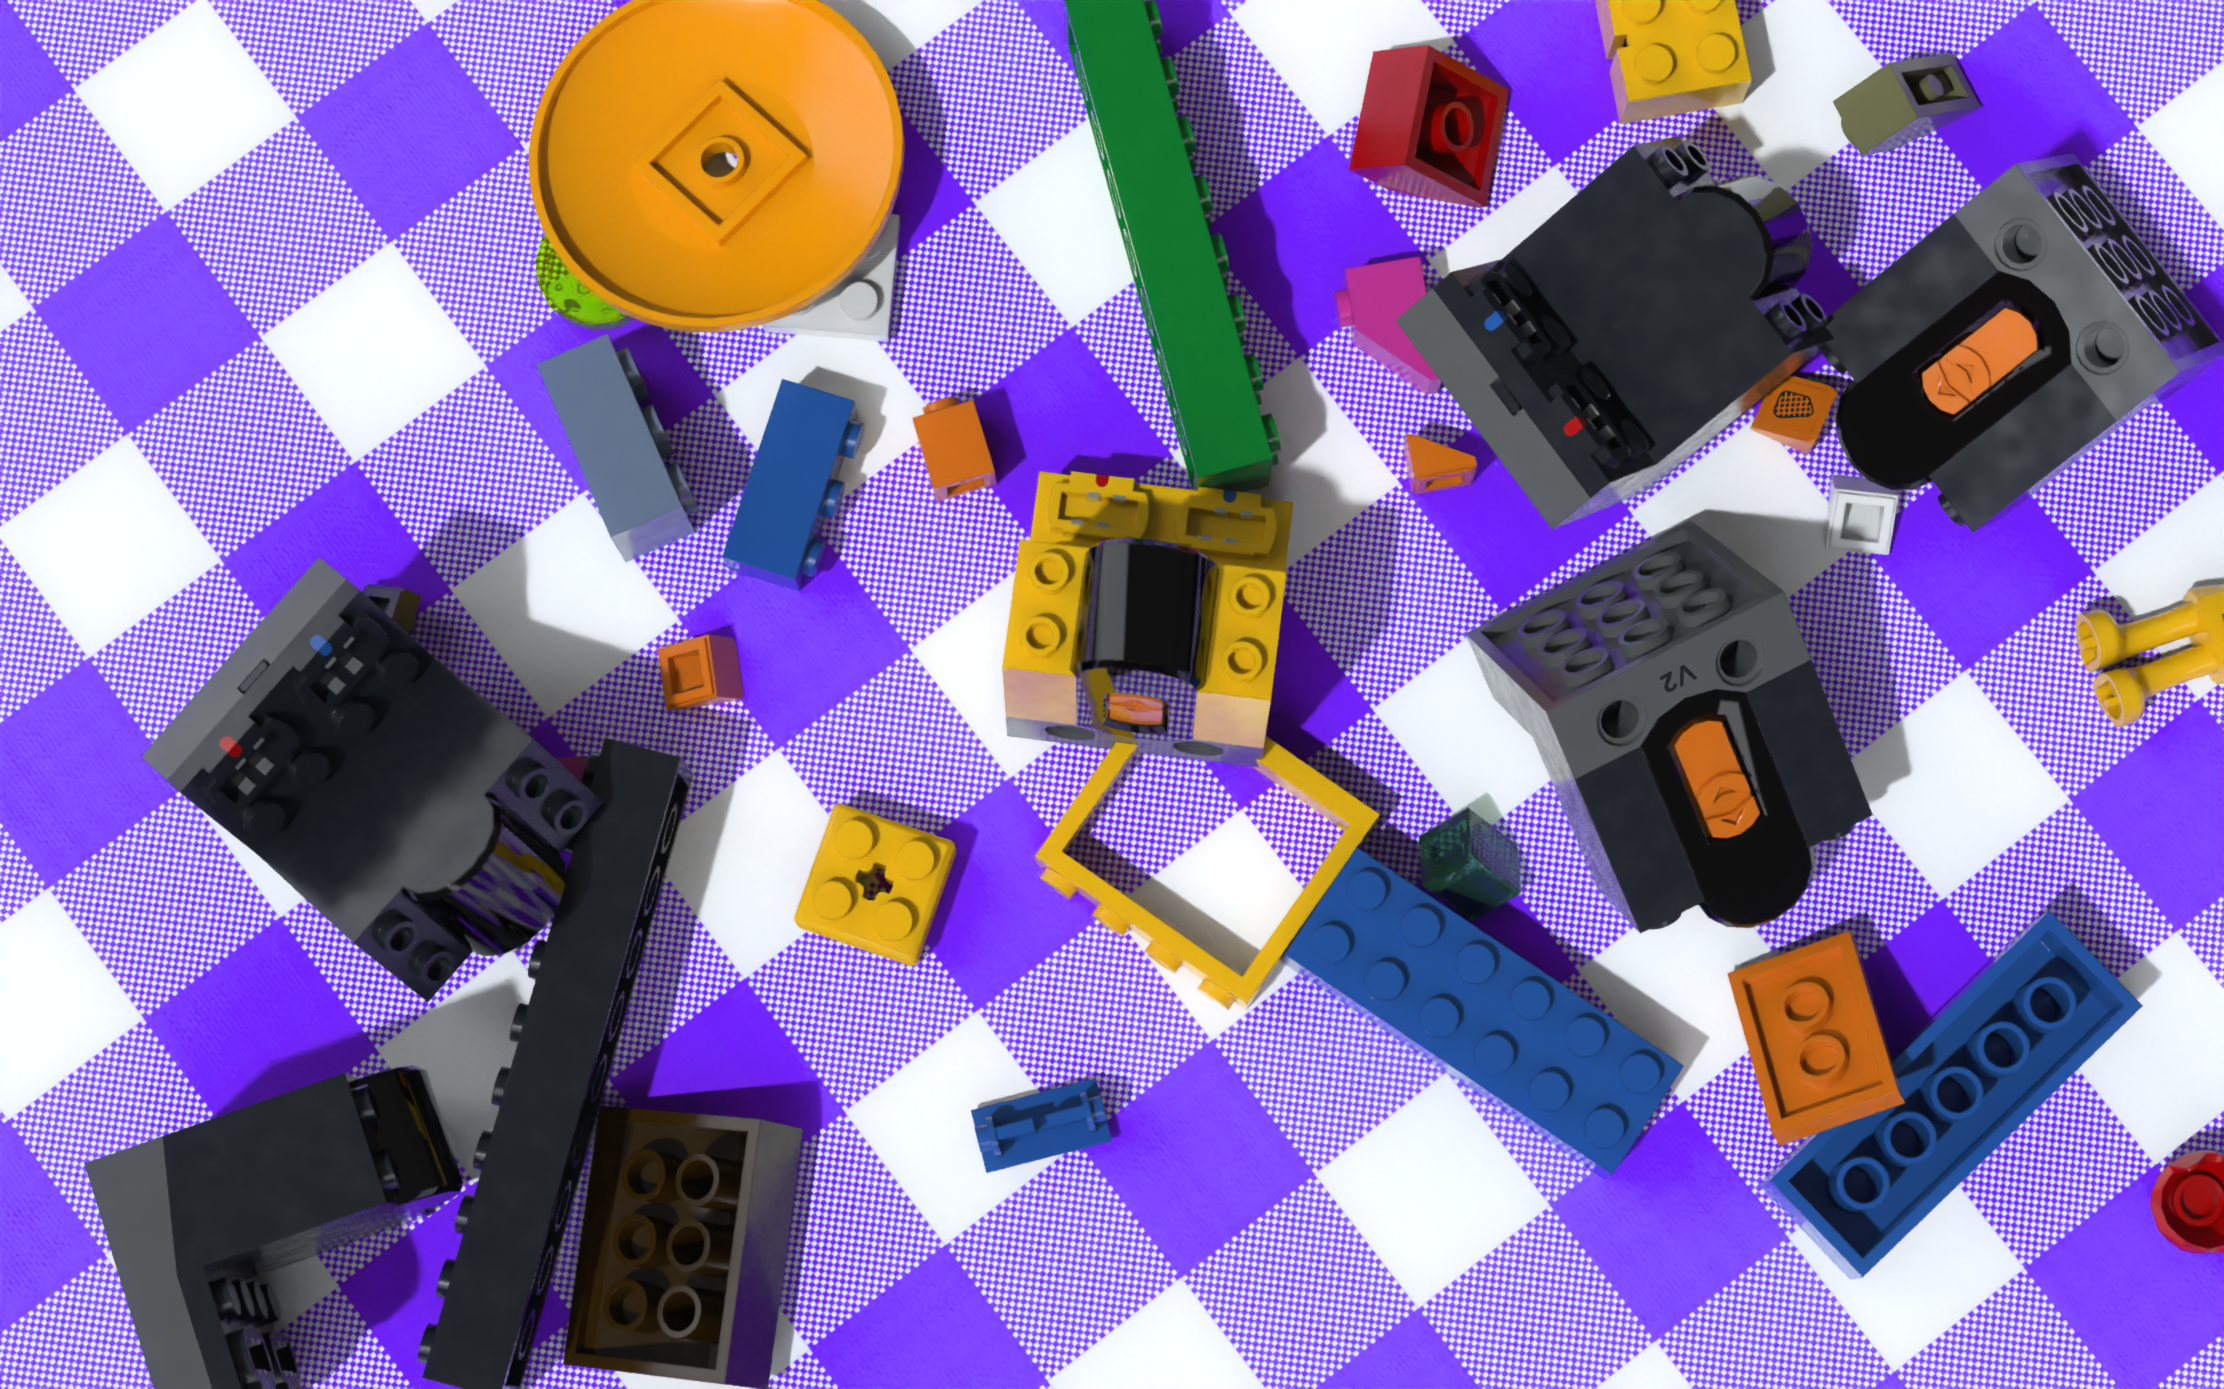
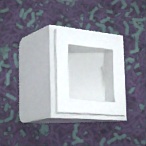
[1825,475,1899,555]

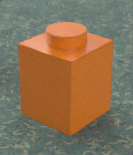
[912,397,997,502]

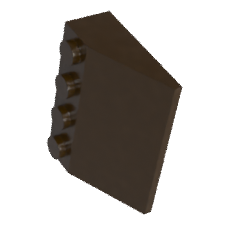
[563,1105,803,1389]

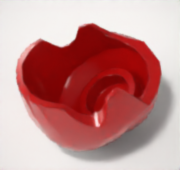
[2150,1150,2224,1254]

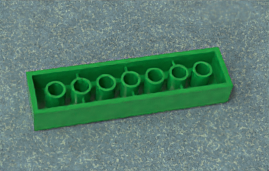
[1064,0,1281,492]

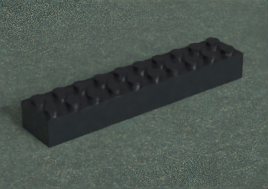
[418,738,693,1389]

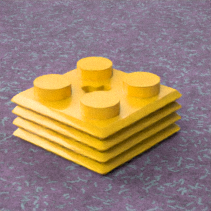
[794,803,957,966]

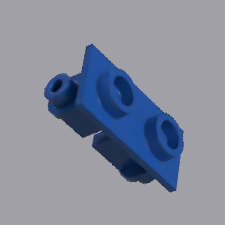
[971,1078,1112,1174]

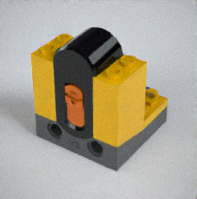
[1002,471,1294,767]

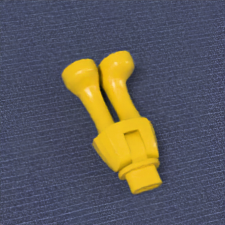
[2075,584,2224,727]

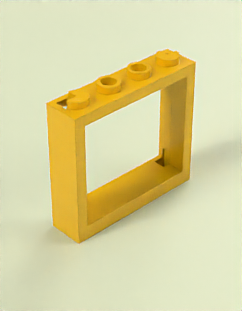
[1035,669,1380,1011]

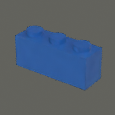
[722,379,865,592]

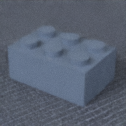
[536,334,699,563]

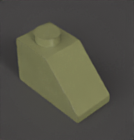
[1832,53,1981,156]

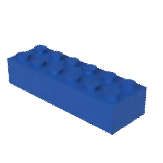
[1282,847,1684,1179]
[1759,911,2143,1280]

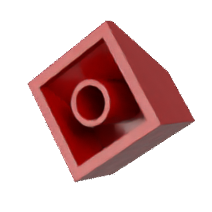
[1349,45,1509,208]

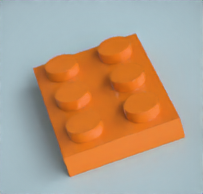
[1727,930,1905,1146]

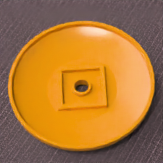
[528,0,905,332]

